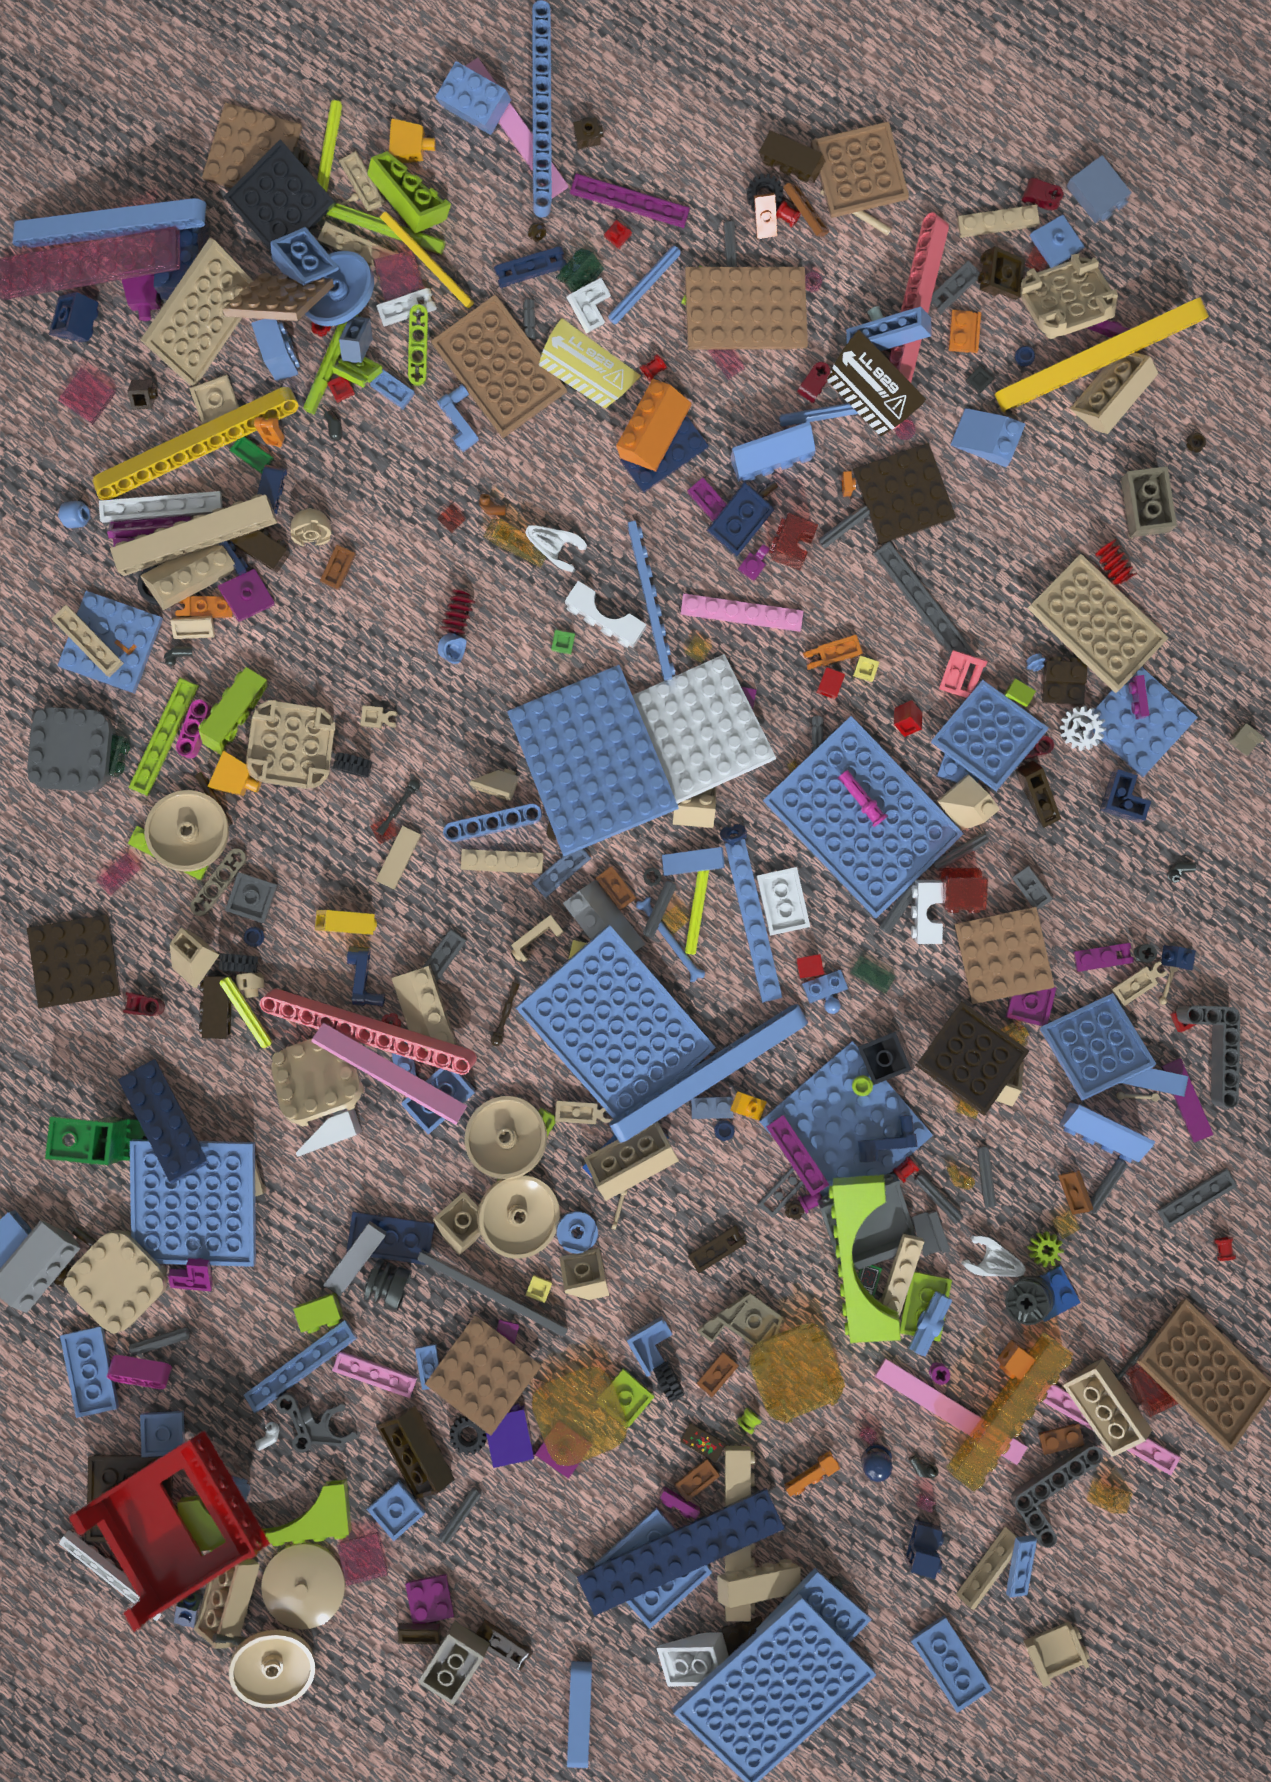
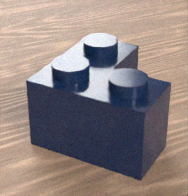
[1100,769,1151,823]
[905,1519,944,1579]

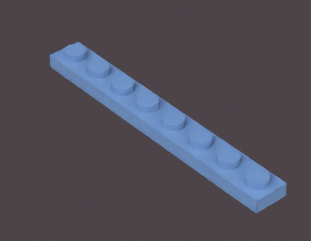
[628,520,675,681]
[725,839,782,1003]

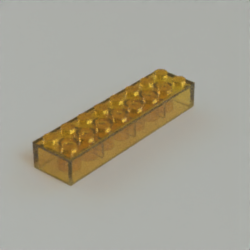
[946,1332,1074,1492]

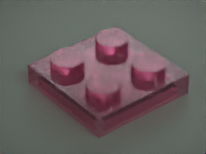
[373,250,424,301]
[58,368,116,425]
[337,1532,388,1586]

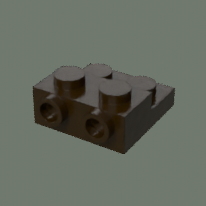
[977,246,1025,300]
[1042,657,1087,705]
[721,1616,763,1656]

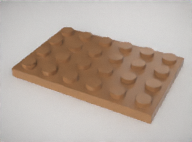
[684,267,808,350]
[431,295,567,439]
[1136,1299,1271,1451]

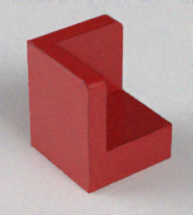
[816,667,845,700]
[893,700,923,737]
[796,954,824,979]

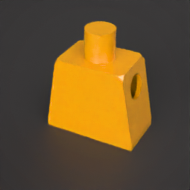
[389,119,436,163]
[208,751,262,796]

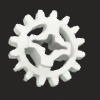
[1060,705,1106,751]

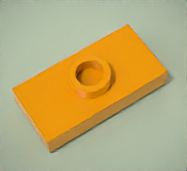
[730,1091,767,1121]

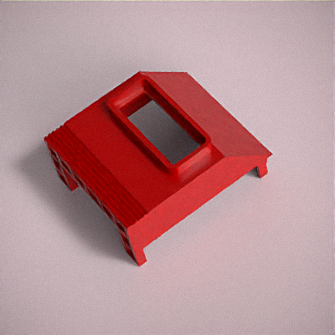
[68,1430,271,1632]

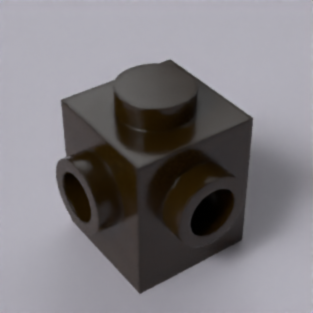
[573,117,604,149]
[127,379,158,410]

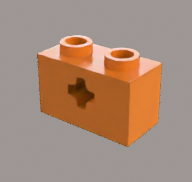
[996,1340,1036,1380]

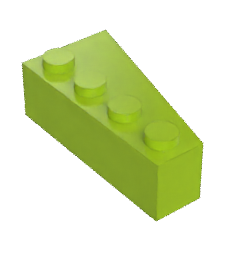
[367,151,451,233]
[199,667,268,755]

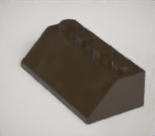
[376,1406,455,1499]

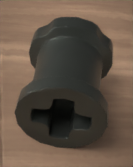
[1134,944,1157,963]

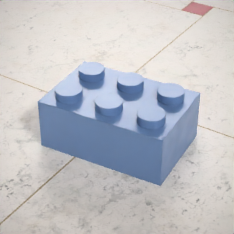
[435,61,511,135]
[251,319,300,382]
[401,1068,477,1134]

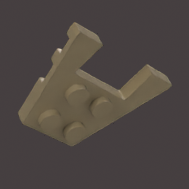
[697,1292,783,1378]

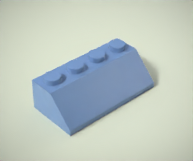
[730,421,816,483]
[1059,1102,1155,1163]

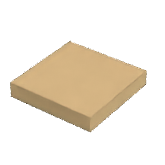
[189,375,239,425]

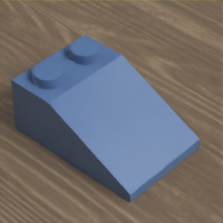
[271,227,339,285]
[951,408,1025,467]

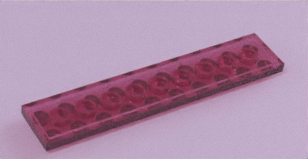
[0,226,180,300]

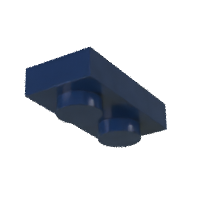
[218,540,248,576]

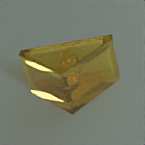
[1087,1481,1133,1514]

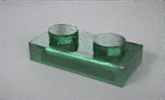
[850,956,896,994]

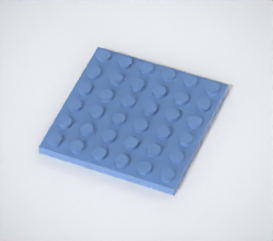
[759,1041,933,1197]
[130,1139,256,1267]

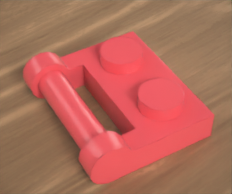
[939,650,988,698]

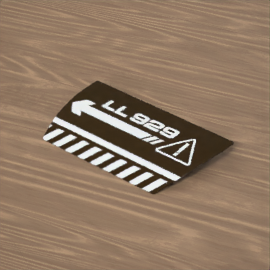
[828,330,926,436]

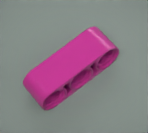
[176,700,212,759]
[107,1355,172,1389]

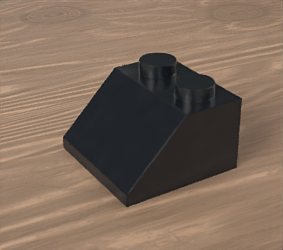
[858,1030,915,1085]

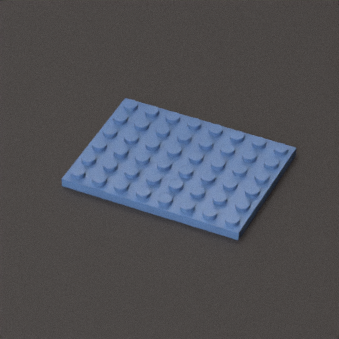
[507,665,679,856]
[763,716,964,919]
[515,925,716,1119]
[672,1594,876,1782]

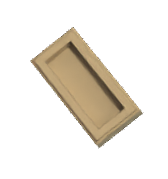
[170,616,215,639]

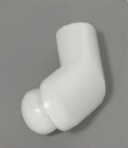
[255,1422,280,1451]

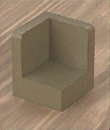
[1228,723,1265,756]

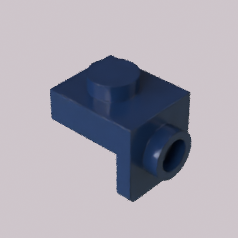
[1161,945,1196,971]
[174,1592,203,1628]

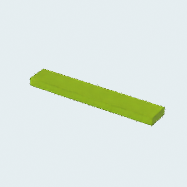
[128,677,199,796]

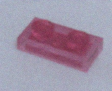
[96,853,142,896]

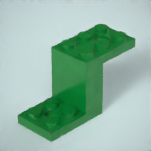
[45,1116,146,1165]

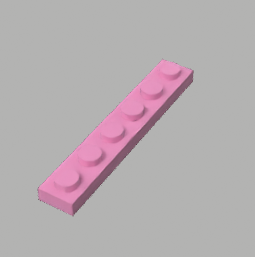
[680,594,803,632]

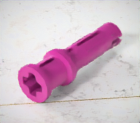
[838,770,888,827]

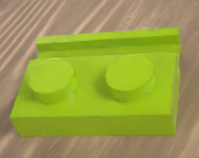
[332,357,383,388]

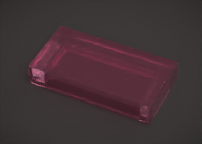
[707,349,745,380]

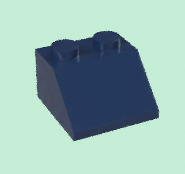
[48,292,99,342]

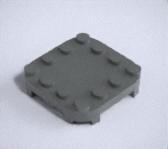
[27,707,116,793]

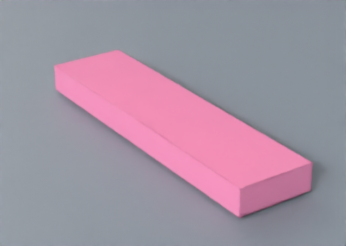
[332,1351,417,1398]

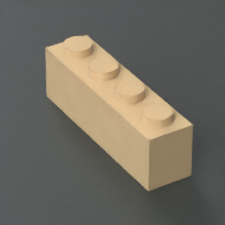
[717,1559,801,1608]

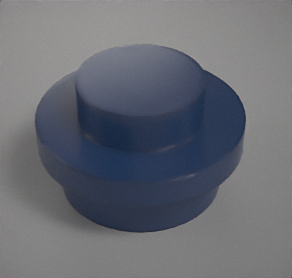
[1015,346,1035,367]
[244,927,265,947]
[714,1120,735,1141]

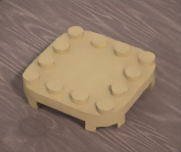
[1021,254,1118,339]
[246,700,335,789]
[272,1039,364,1127]
[64,1230,168,1334]

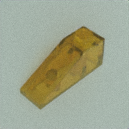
[483,518,546,568]

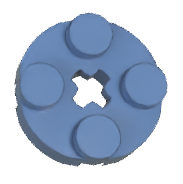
[556,1211,598,1254]

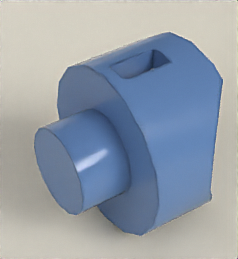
[438,633,467,664]

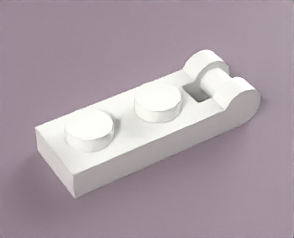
[376,288,437,327]

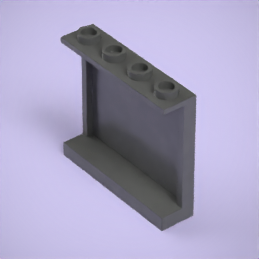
[817,1174,917,1270]

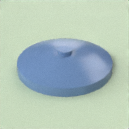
[305,251,374,326]

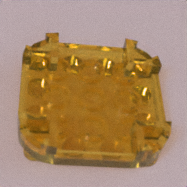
[748,1323,845,1423]
[532,1366,629,1466]

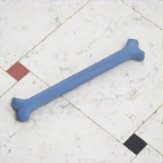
[636,897,705,982]

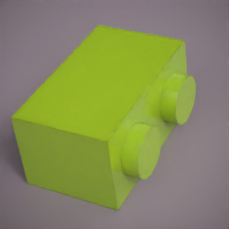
[293,1293,344,1334]

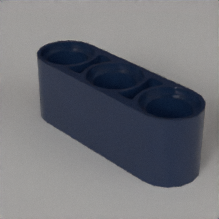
[257,464,287,525]

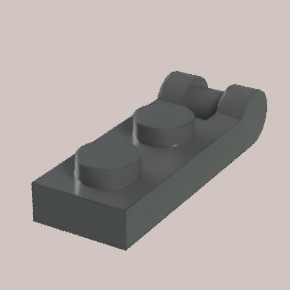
[930,261,980,315]

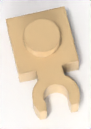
[360,705,398,729]

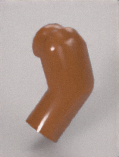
[479,494,506,515]

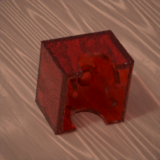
[769,513,818,571]
[939,868,988,913]

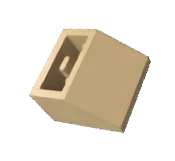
[673,787,716,828]
[170,927,219,988]

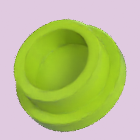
[852,1075,873,1096]

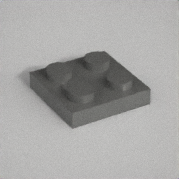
[225,872,278,924]

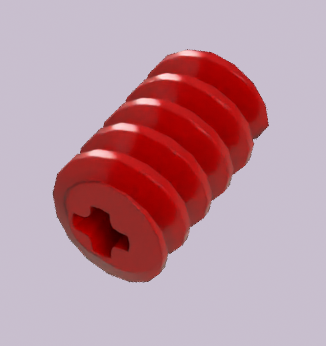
[1095,539,1138,585]

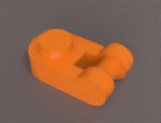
[254,417,285,447]

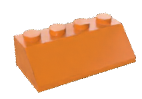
[616,379,692,471]

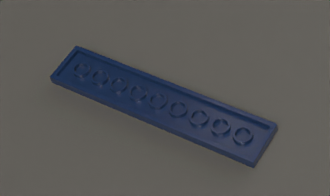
[577,1488,785,1616]

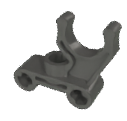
[276,1391,357,1453]

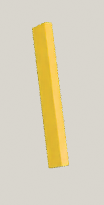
[380,212,474,308]

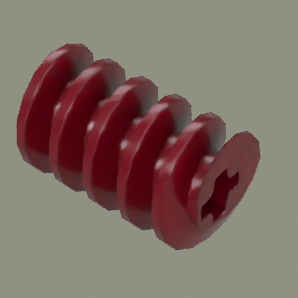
[440,589,476,635]

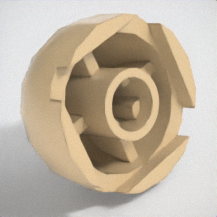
[291,508,331,546]

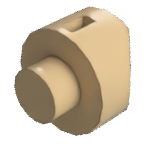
[236,972,265,998]

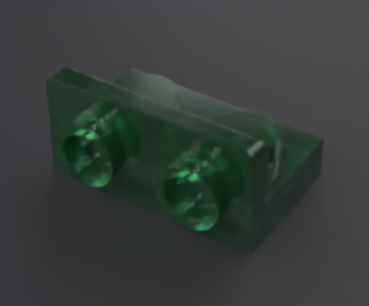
[556,248,604,293]
[108,735,130,778]

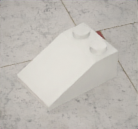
[296,1108,362,1157]
[657,1633,729,1686]

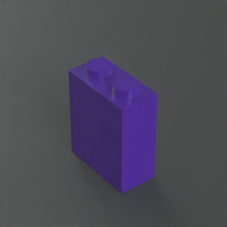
[486,1403,535,1468]

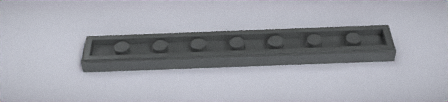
[873,541,987,681]
[417,1249,568,1336]

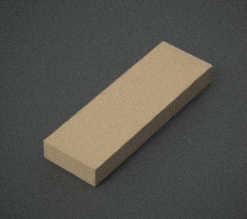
[338,151,385,213]
[376,826,421,890]

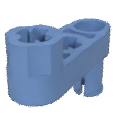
[436,384,479,452]

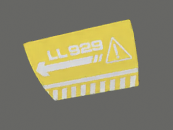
[539,319,641,408]

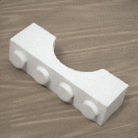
[565,581,646,648]

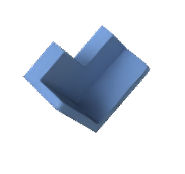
[626,1316,673,1377]

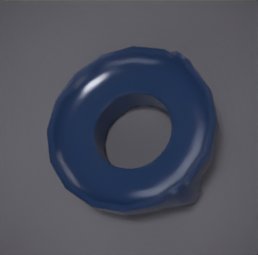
[720,824,747,847]

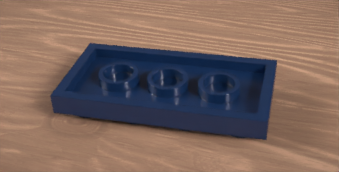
[620,415,709,494]
[346,1211,435,1265]

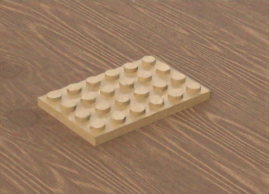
[141,238,253,387]
[1028,554,1168,693]

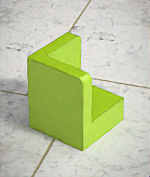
[1004,679,1036,707]

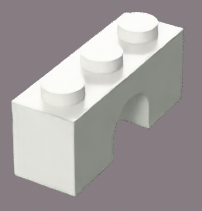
[911,880,943,944]

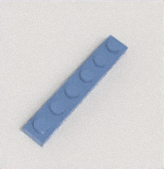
[244,1320,358,1413]

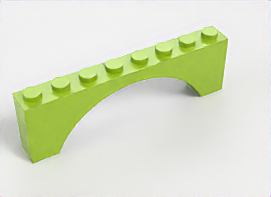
[829,1175,901,1343]
[177,1479,352,1552]

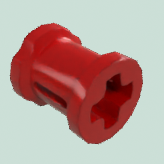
[776,201,801,228]
[640,354,667,381]
[892,1156,919,1183]
[1214,1237,1236,1261]

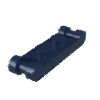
[494,247,568,288]

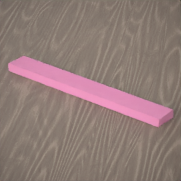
[466,58,568,198]
[312,1023,467,1125]
[874,1358,1028,1465]
[1025,1373,1181,1475]

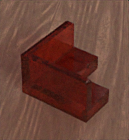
[1126,1367,1179,1417]

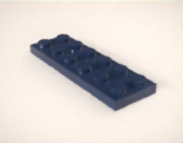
[118,1059,209,1184]

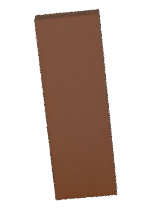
[783,182,829,237]

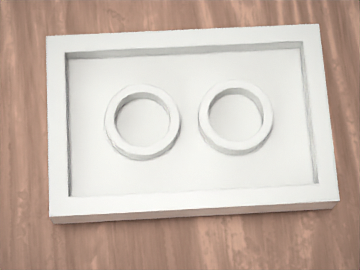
[756,867,810,936]

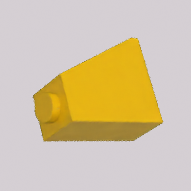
[315,910,377,935]

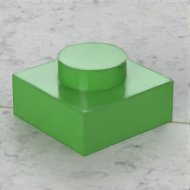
[551,630,575,655]

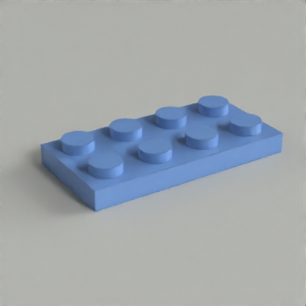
[60,1326,119,1418]
[910,1615,992,1713]

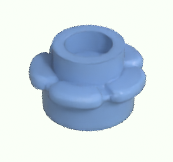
[1026,653,1046,672]

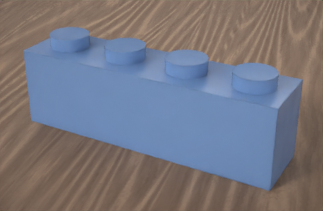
[846,306,932,351]

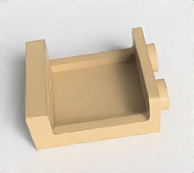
[511,915,565,962]
[1023,1622,1090,1687]

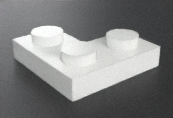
[566,278,611,334]

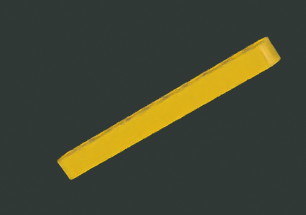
[994,297,1209,413]
[92,387,299,500]

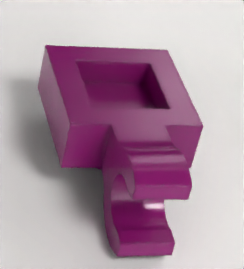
[738,544,770,581]

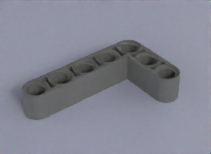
[1176,1005,1240,1108]
[1011,1442,1103,1548]

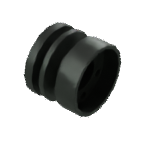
[363,1259,412,1313]
[1005,1275,1055,1325]

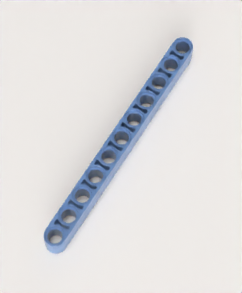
[532,0,552,218]
[13,199,206,248]
[609,1004,808,1143]

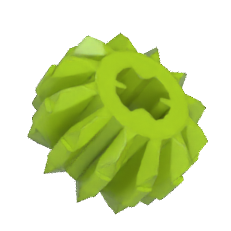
[1027,1231,1064,1267]

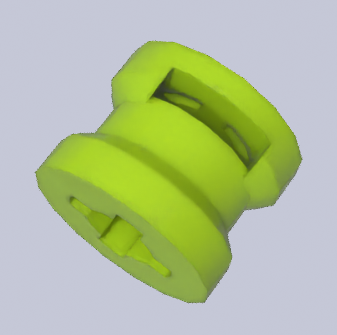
[736,1407,762,1434]

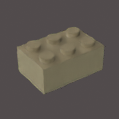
[1121,466,1177,538]
[418,1621,490,1705]

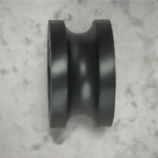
[643,868,662,886]

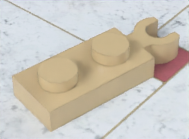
[1111,962,1168,1006]
[554,1101,611,1124]

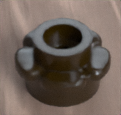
[528,222,547,242]
[1186,433,1206,453]
[785,1200,805,1220]

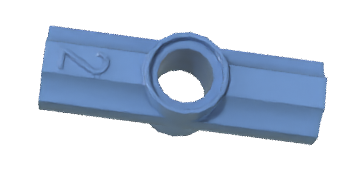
[908,1291,952,1356]

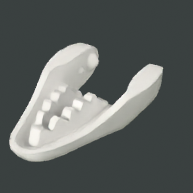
[526,525,587,572]
[961,1235,1026,1277]

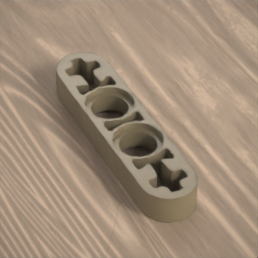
[190,849,247,916]

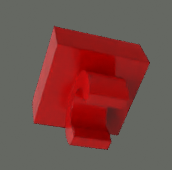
[604,220,632,249]

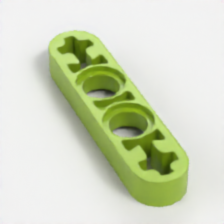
[408,304,428,386]

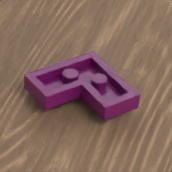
[168,1258,213,1292]

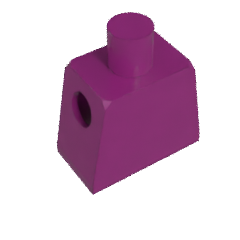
[120,270,162,321]

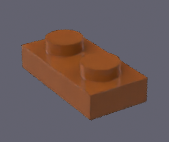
[320,545,356,591]
[596,866,637,911]
[1058,1170,1093,1215]
[696,1351,739,1397]
[1038,1423,1084,1455]
[674,1458,720,1502]

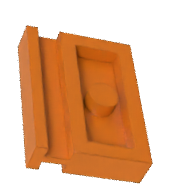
[948,310,981,353]

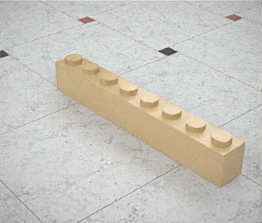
[110,494,278,576]
[725,1446,755,1621]

